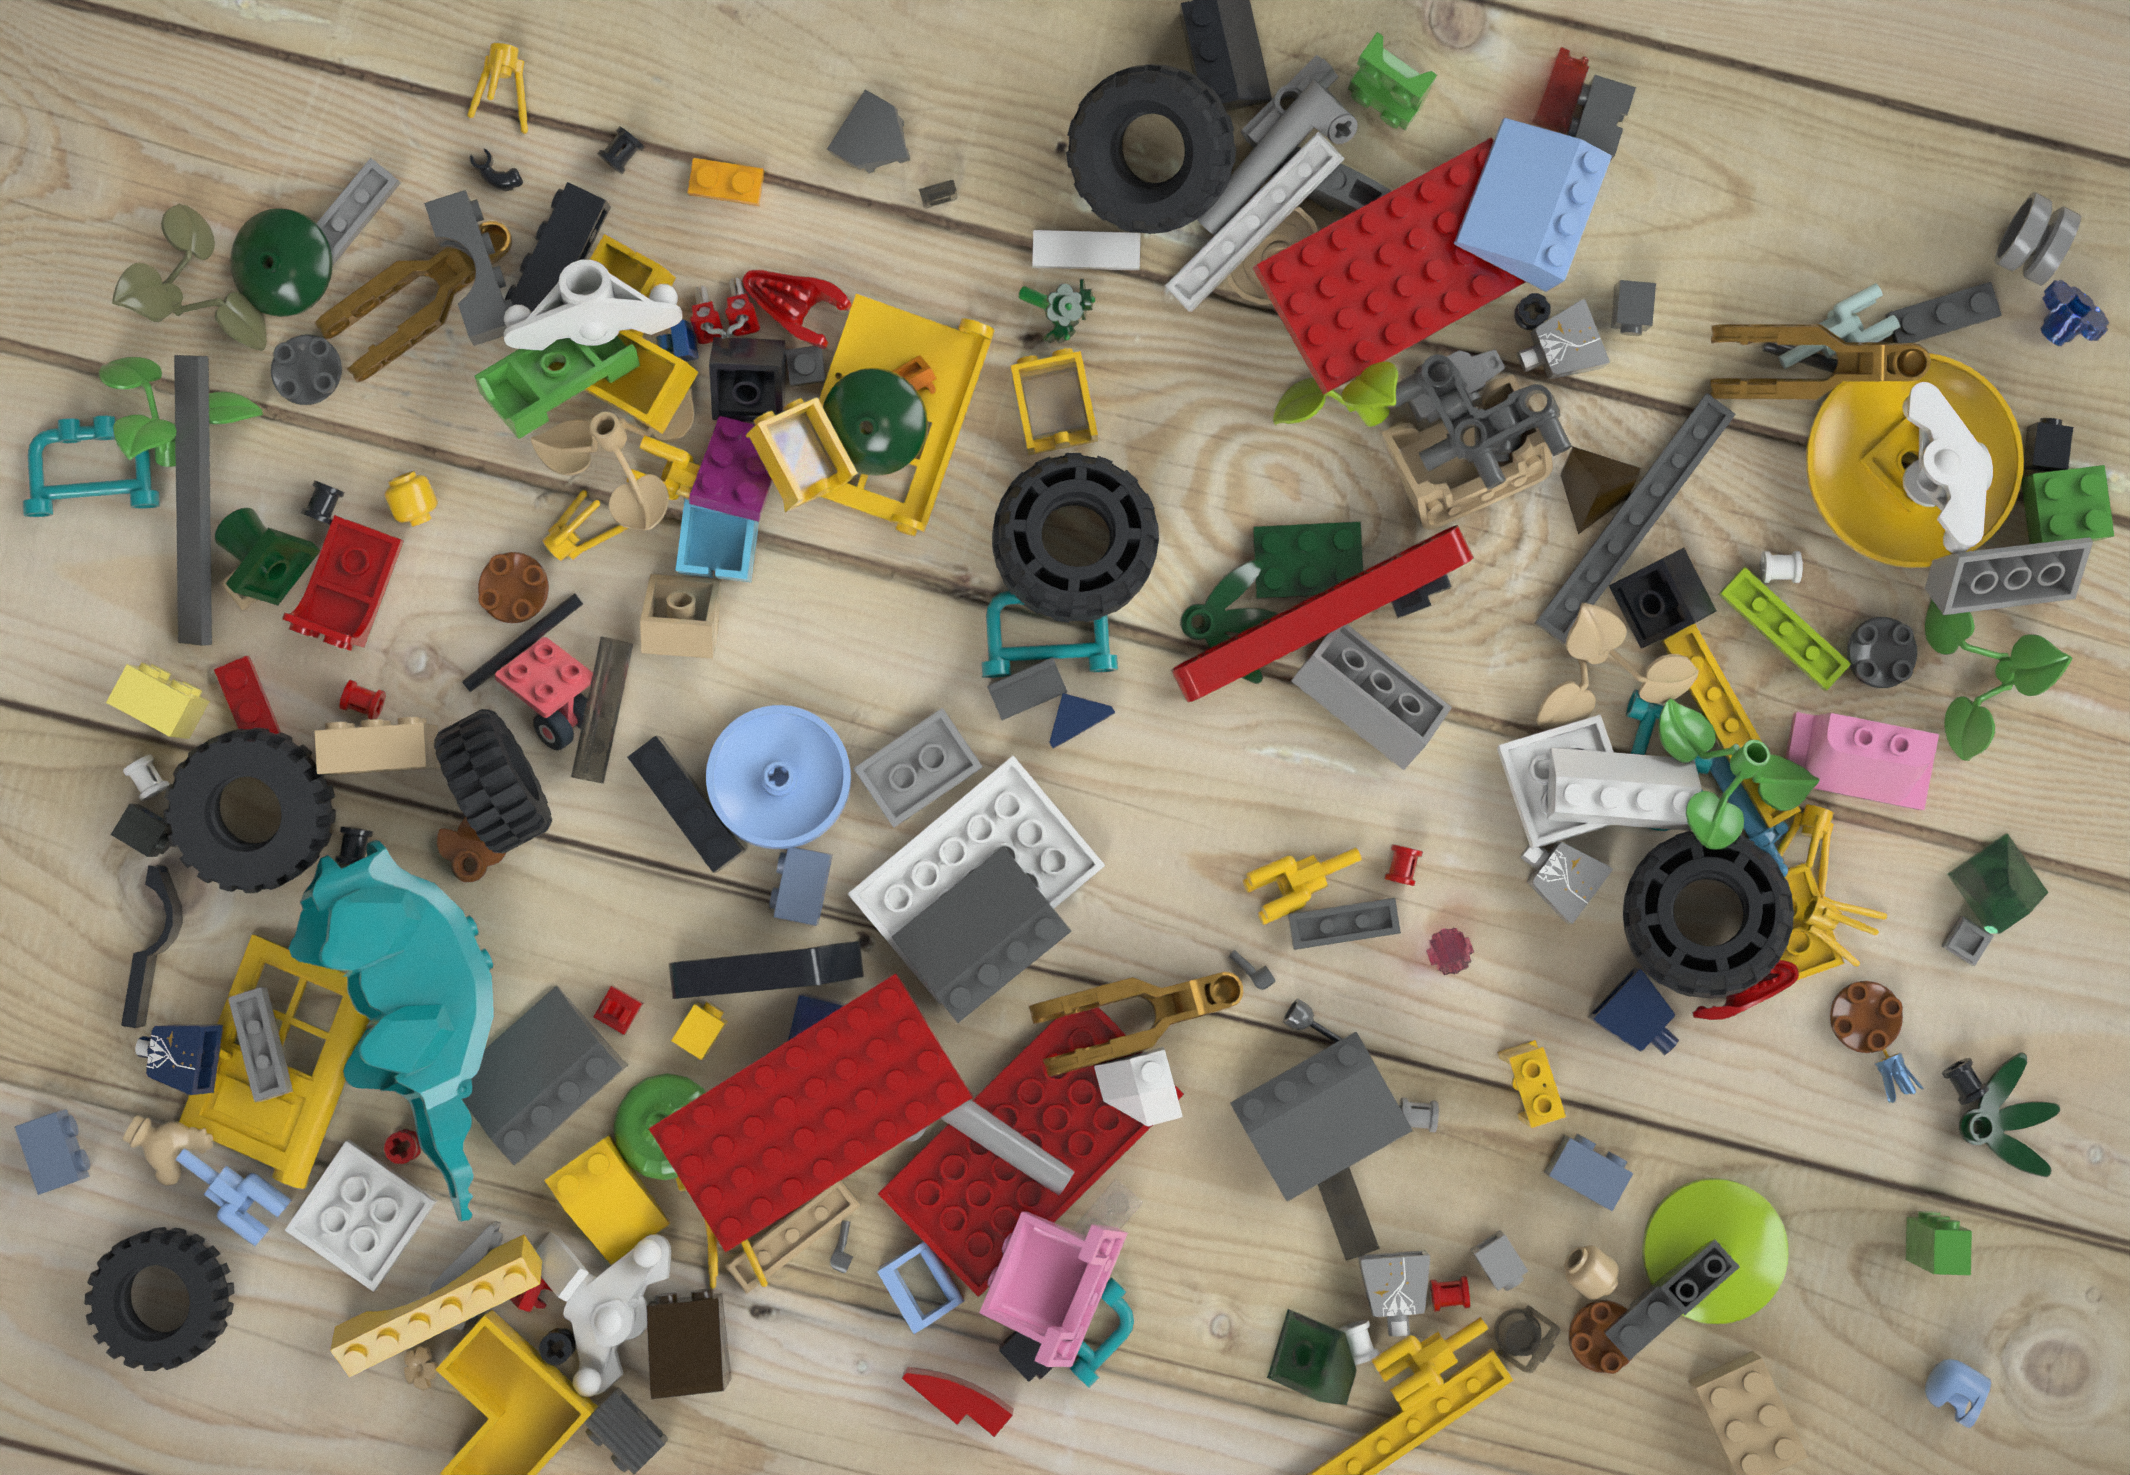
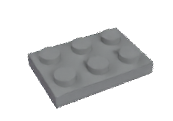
[853,708,983,828]

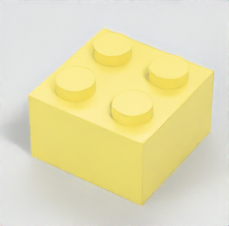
[106,662,210,739]

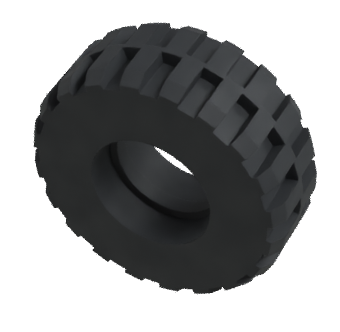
[163,728,336,894]

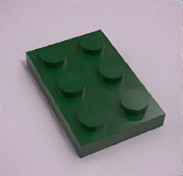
[1253,522,1363,599]

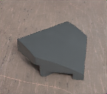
[827,89,910,173]

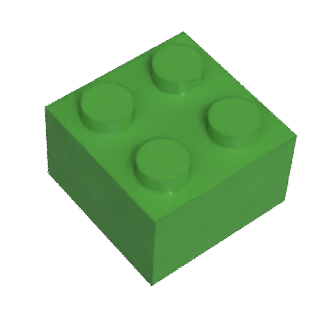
[2021,465,2114,544]

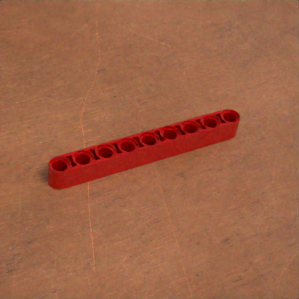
[1171,525,1474,703]

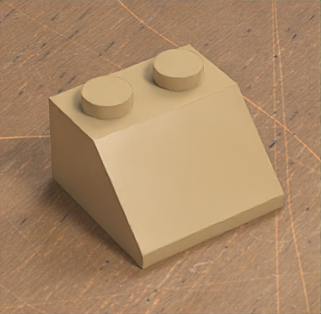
[640,574,722,658]

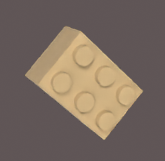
[314,717,440,775]
[1688,1351,1808,1475]

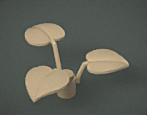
[531,386,695,531]
[1536,603,1699,728]

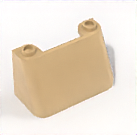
[1382,374,1553,530]

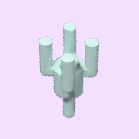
[1778,283,1900,369]

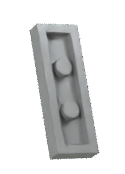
[316,158,401,265]
[228,987,293,1102]

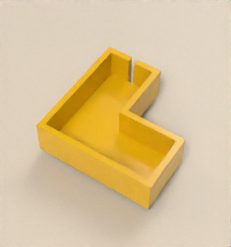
[547,234,699,434]
[435,1309,598,1475]

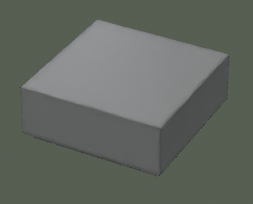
[1942,916,1994,966]

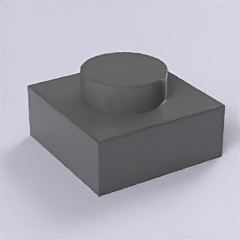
[786,346,826,387]

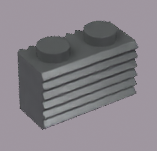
[584,1387,668,1475]

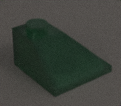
[1947,833,2049,934]
[1267,1309,1357,1405]

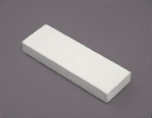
[1032,230,1140,270]

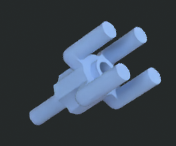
[176,1148,292,1246]

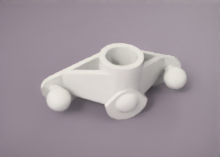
[504,260,682,350]
[1902,382,1993,554]
[563,1234,671,1397]

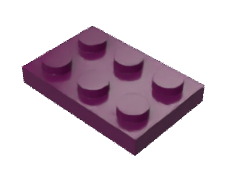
[689,416,788,522]

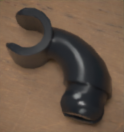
[470,148,523,191]

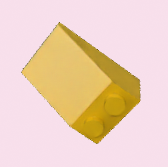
[544,1135,671,1265]

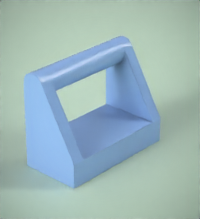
[877,1241,965,1334]

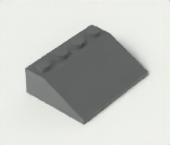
[892,846,1072,1023]
[462,986,628,1165]
[1230,1032,1413,1202]

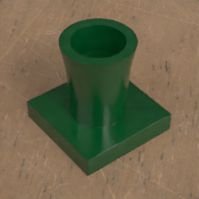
[215,508,321,606]

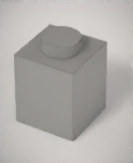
[1470,1230,1528,1291]

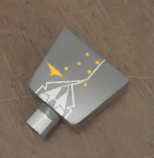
[1517,299,1610,379]
[1520,842,1613,924]
[1358,1250,1430,1336]

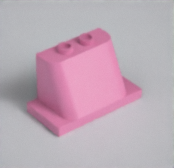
[1785,712,1939,810]
[979,1212,1128,1367]

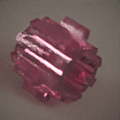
[1426,927,1474,975]

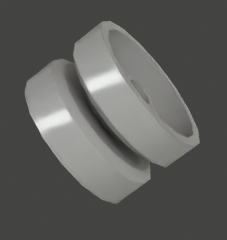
[1994,192,2081,286]

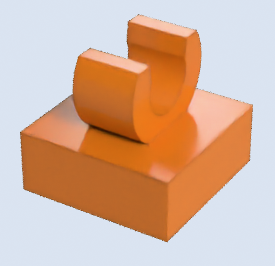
[892,355,937,394]

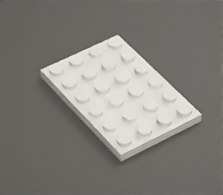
[848,756,1105,1004]

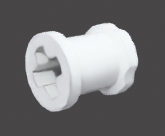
[1760,551,1803,583]
[123,755,169,801]
[1338,1320,1379,1365]

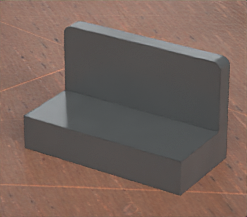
[987,658,1068,721]

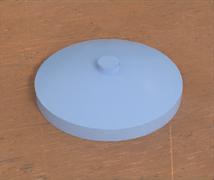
[706,705,851,849]

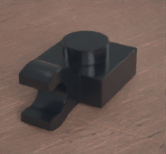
[1391,574,1452,619]

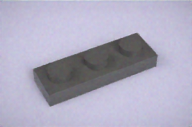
[1885,282,2002,343]
[1288,898,1401,950]

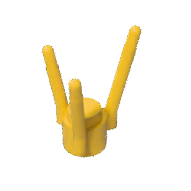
[467,43,528,134]
[542,490,629,561]
[1777,804,1834,896]
[1803,895,1887,967]
[704,1219,768,1289]

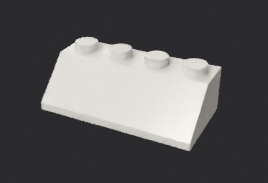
[1547,748,1701,831]

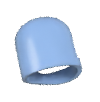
[1925,1359,1991,1428]

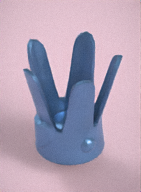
[1875,1049,1924,1103]

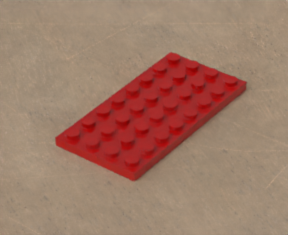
[1253,137,1526,395]
[649,973,973,1253]
[878,1007,1184,1297]

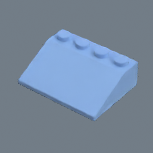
[1454,118,1612,292]

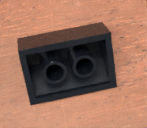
[1179,0,1272,112]

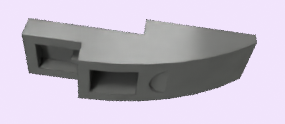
[1271,146,1391,216]
[1604,1239,1740,1361]

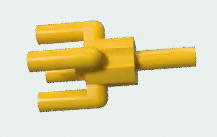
[626,435,701,500]
[1242,847,1362,925]
[1371,1317,1488,1412]

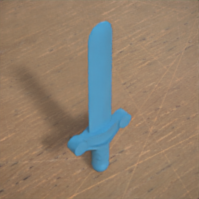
[1710,756,1788,877]

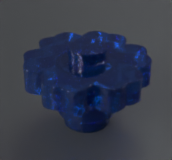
[2040,280,2109,346]

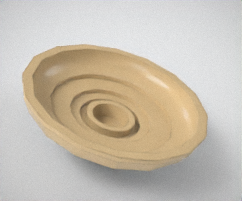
[1226,206,1318,305]

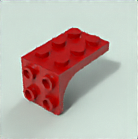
[282,515,404,651]

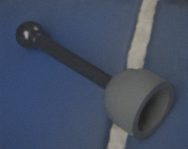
[1283,998,1343,1043]

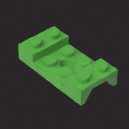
[1348,32,1437,130]
[474,336,640,439]

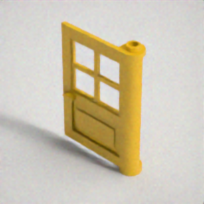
[793,293,995,537]
[179,934,369,1189]

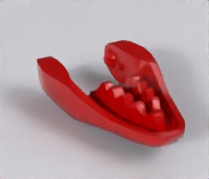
[742,270,852,349]
[1692,960,1799,1020]

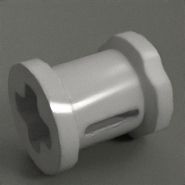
[1399,1098,1439,1133]

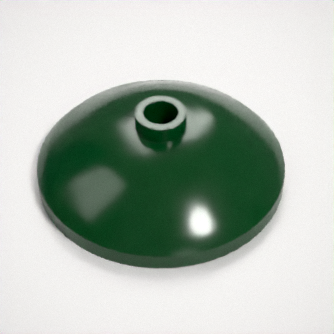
[230,208,333,317]
[823,368,928,476]

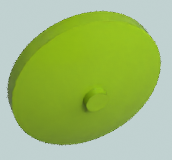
[1642,1178,1789,1324]

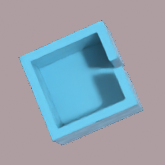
[675,499,759,583]

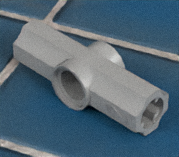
[1240,55,1338,148]

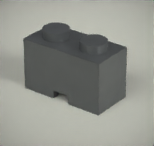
[1567,75,1636,161]

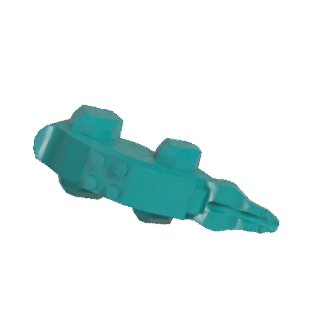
[289,840,494,1222]

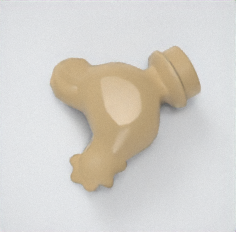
[122,1115,213,1186]

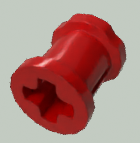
[339,680,386,720]
[1384,844,1423,886]
[384,1129,422,1164]
[1430,1276,1471,1312]

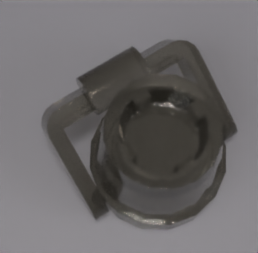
[1494,1305,1560,1373]

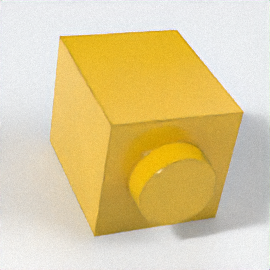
[671,1001,728,1060]

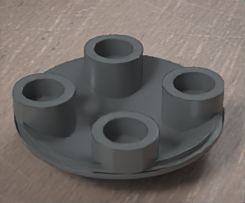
[271,335,342,405]
[1847,617,1917,688]

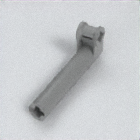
[1197,79,1358,235]
[905,1100,1075,1196]

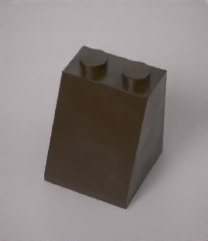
[646,1289,732,1399]

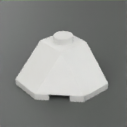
[1094,1047,1183,1126]

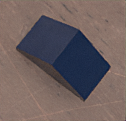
[1049,693,1115,749]

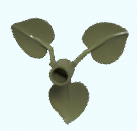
[112,203,267,351]

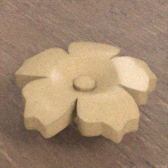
[404,1345,439,1391]

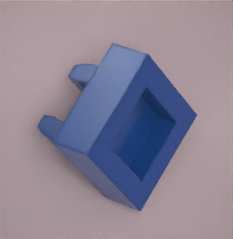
[656,319,699,361]

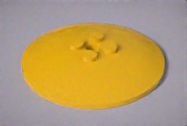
[1806,353,2024,568]

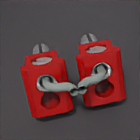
[690,278,760,345]

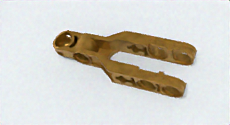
[315,221,513,383]
[1710,324,1931,400]
[1028,972,1244,1077]

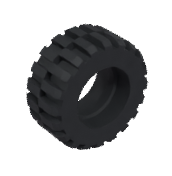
[433,709,552,854]
[84,1227,235,1372]

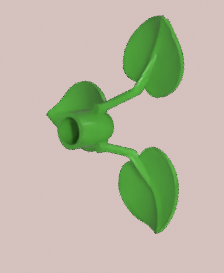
[99,357,263,467]
[1925,599,2072,761]
[1659,698,1820,850]

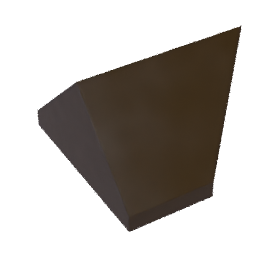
[1560,446,1641,535]

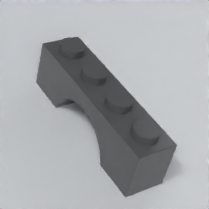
[424,190,513,346]

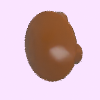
[478,552,549,623]
[1830,981,1903,1053]
[1568,1300,1632,1374]

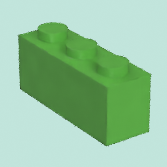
[1906,1211,1972,1275]

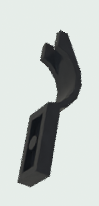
[121,865,183,1028]

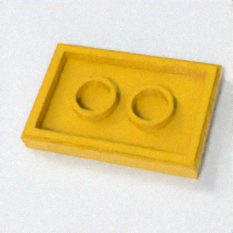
[1780,862,1845,980]

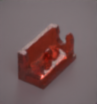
[1531,47,1590,134]

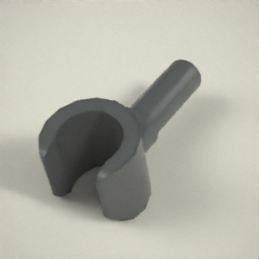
[1229,950,1275,990]
[830,1220,854,1273]

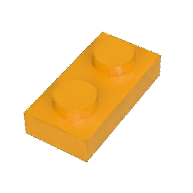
[687,158,765,206]

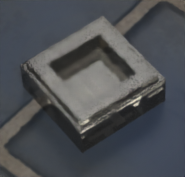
[919,180,958,209]

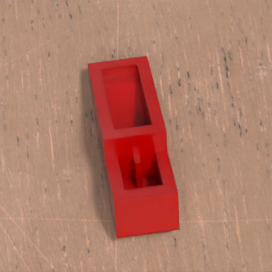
[902,1367,1014,1437]

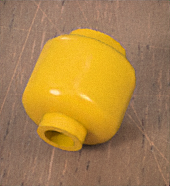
[384,471,438,527]

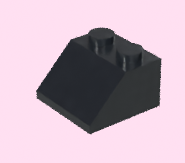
[709,337,786,422]
[1608,547,1717,649]

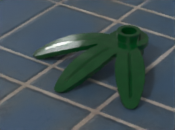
[1180,559,1279,684]
[1959,1052,2060,1177]

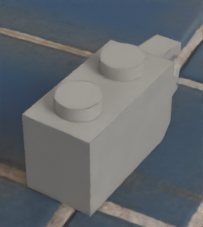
[1401,350,1505,423]

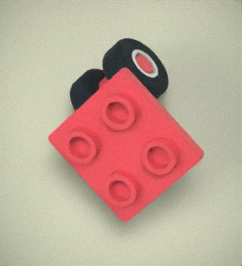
[495,637,596,750]

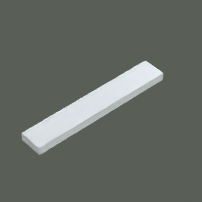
[1165,132,1345,312]

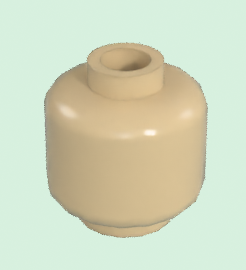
[1564,1245,1619,1300]

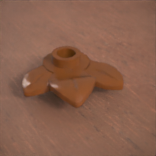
[437,817,507,882]

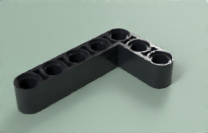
[669,941,864,999]

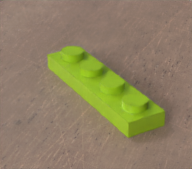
[1718,567,1851,691]

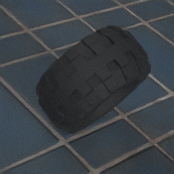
[1066,64,1236,234]
[992,453,1159,623]
[1623,830,1794,999]

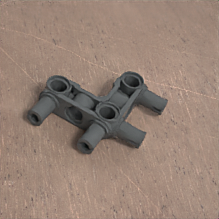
[1395,354,1572,490]

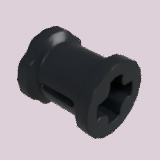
[597,126,644,174]
[1514,293,1551,330]
[301,480,345,525]
[335,826,373,865]
[1942,1058,1989,1105]
[539,1328,576,1365]

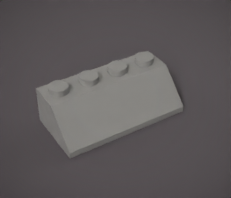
[1925,537,2093,615]
[1291,624,1452,770]

